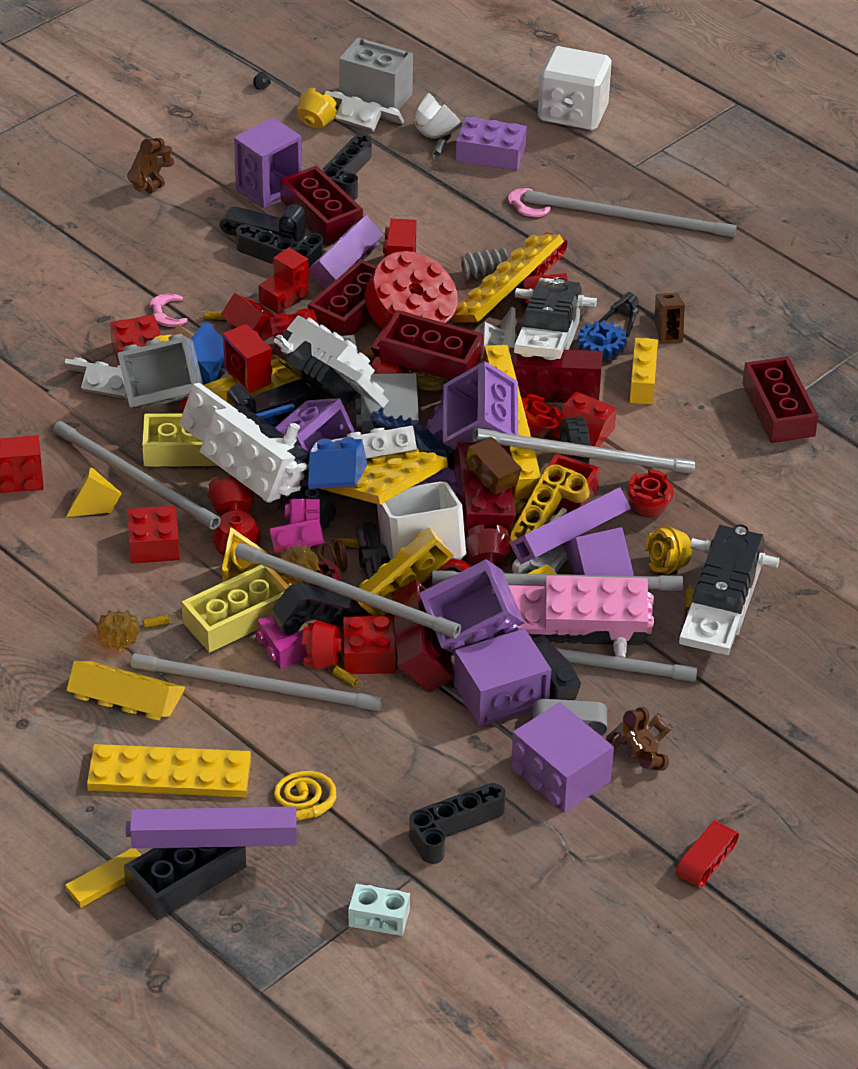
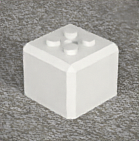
[538,46,612,131]
[377,482,466,560]

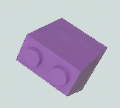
[563,527,634,576]

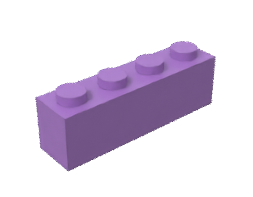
[308,215,384,289]

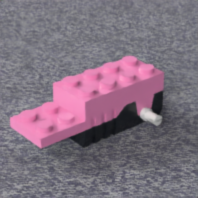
[508,576,654,658]

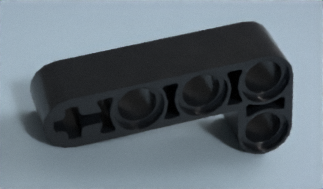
[322,134,372,200]
[219,204,306,242]
[236,224,323,269]
[227,379,318,414]
[271,583,370,635]
[409,783,505,864]

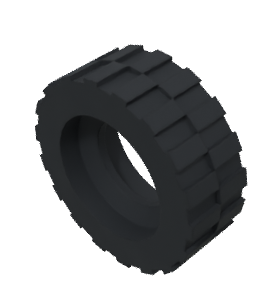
[559,416,590,464]

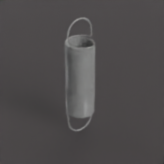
[432,137,446,160]

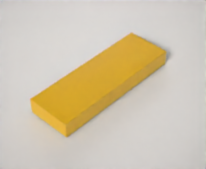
[65,848,141,908]

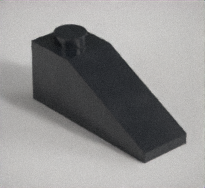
[532,635,581,700]

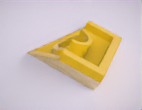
[66,468,122,517]
[222,527,267,583]

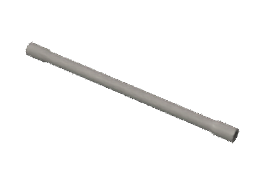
[524,190,737,238]
[53,421,221,530]
[473,428,695,474]
[235,543,461,639]
[432,570,683,591]
[556,648,698,682]
[131,653,383,712]

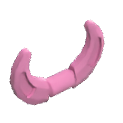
[508,188,551,217]
[150,293,188,327]

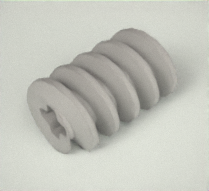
[461,247,508,281]

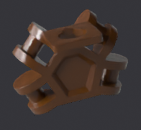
[127,138,174,194]
[606,707,673,771]

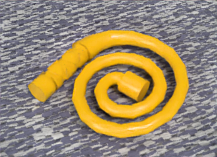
[274,771,336,821]

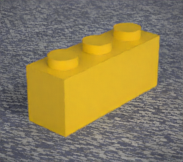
[630,338,658,405]

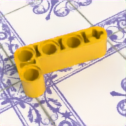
[510,464,590,541]

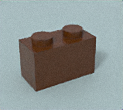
[465,437,522,495]

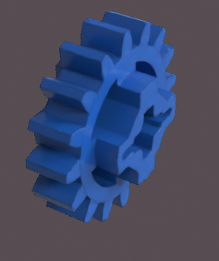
[577,320,627,360]

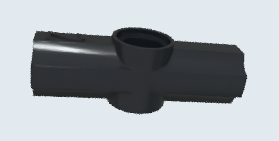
[356,521,388,579]

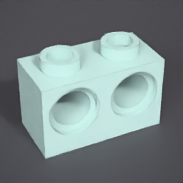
[348,884,410,936]

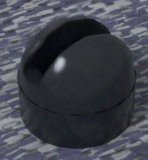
[253,72,271,90]

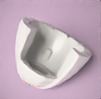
[415,93,463,139]

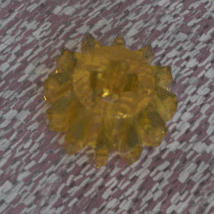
[277,544,320,586]
[97,608,140,650]

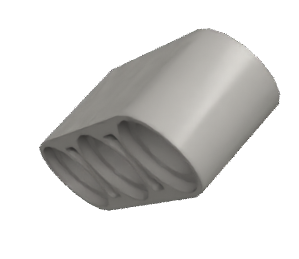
[532,699,608,736]

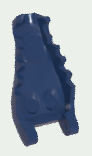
[370,407,454,458]

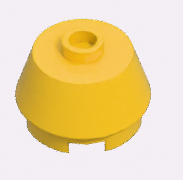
[297,88,337,129]
[645,526,692,575]

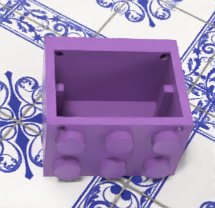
[234,117,302,209]
[443,361,518,450]
[275,398,355,487]
[419,559,524,655]
[454,628,551,727]
[511,702,614,813]

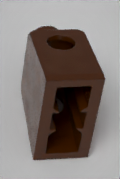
[654,293,685,344]

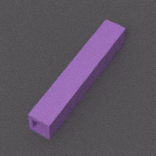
[510,487,631,564]
[126,807,297,848]

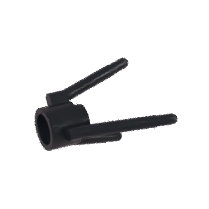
[598,292,639,337]

